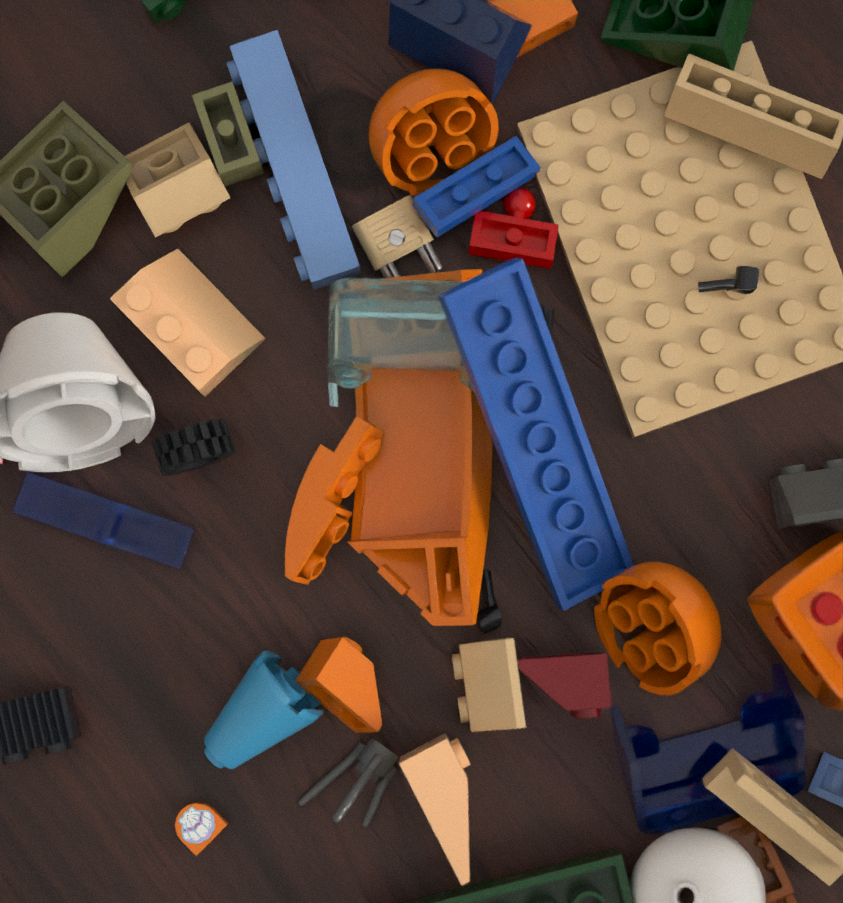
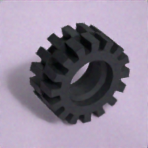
[151,419,236,476]

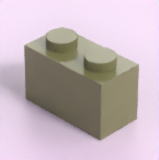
[192,82,264,187]

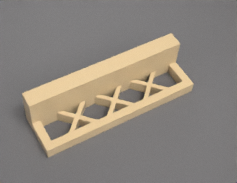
[702,748,843,886]

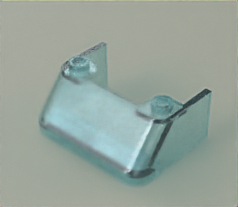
[327,278,474,406]

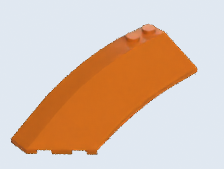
[346,269,493,626]

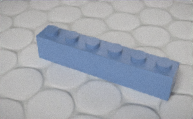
[226,30,361,290]

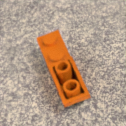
[285,416,384,585]

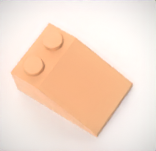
[399,733,471,885]

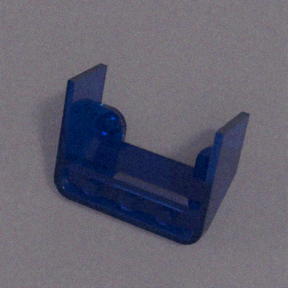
[610,663,806,834]

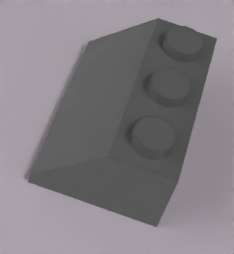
[769,458,843,529]

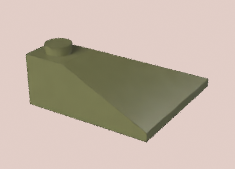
[0,100,134,277]

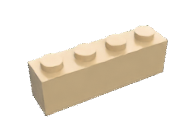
[663,54,843,179]

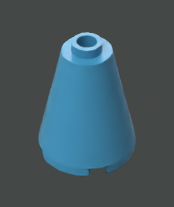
[204,650,323,769]

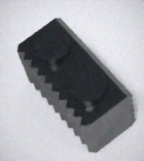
[0,686,81,765]

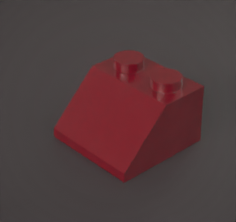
[516,652,611,718]

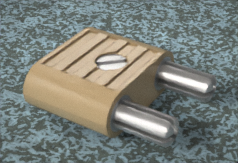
[351,195,442,278]

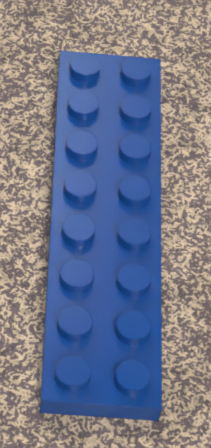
[438,258,634,611]

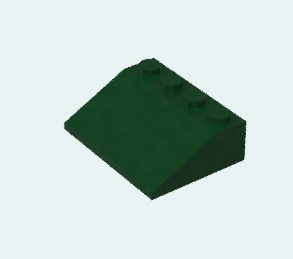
[601,0,755,71]

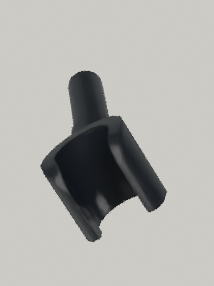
[698,266,759,295]
[477,570,502,634]

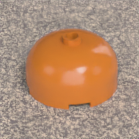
[369,69,499,197]
[594,562,722,696]

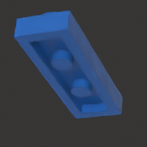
[412,136,541,238]

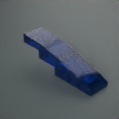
[12,472,194,569]

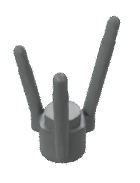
[298,737,399,828]

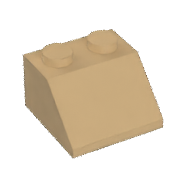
[125,123,230,238]
[451,637,526,732]

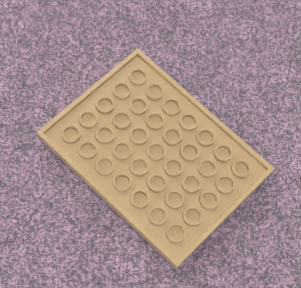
[517,41,843,438]

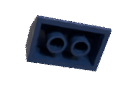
[388,0,532,102]

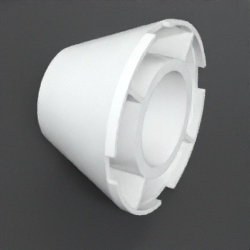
[0,313,155,472]

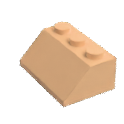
[110,249,265,397]

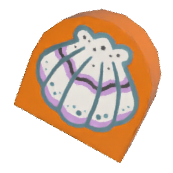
[175,802,229,856]

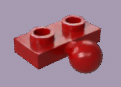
[468,187,559,269]

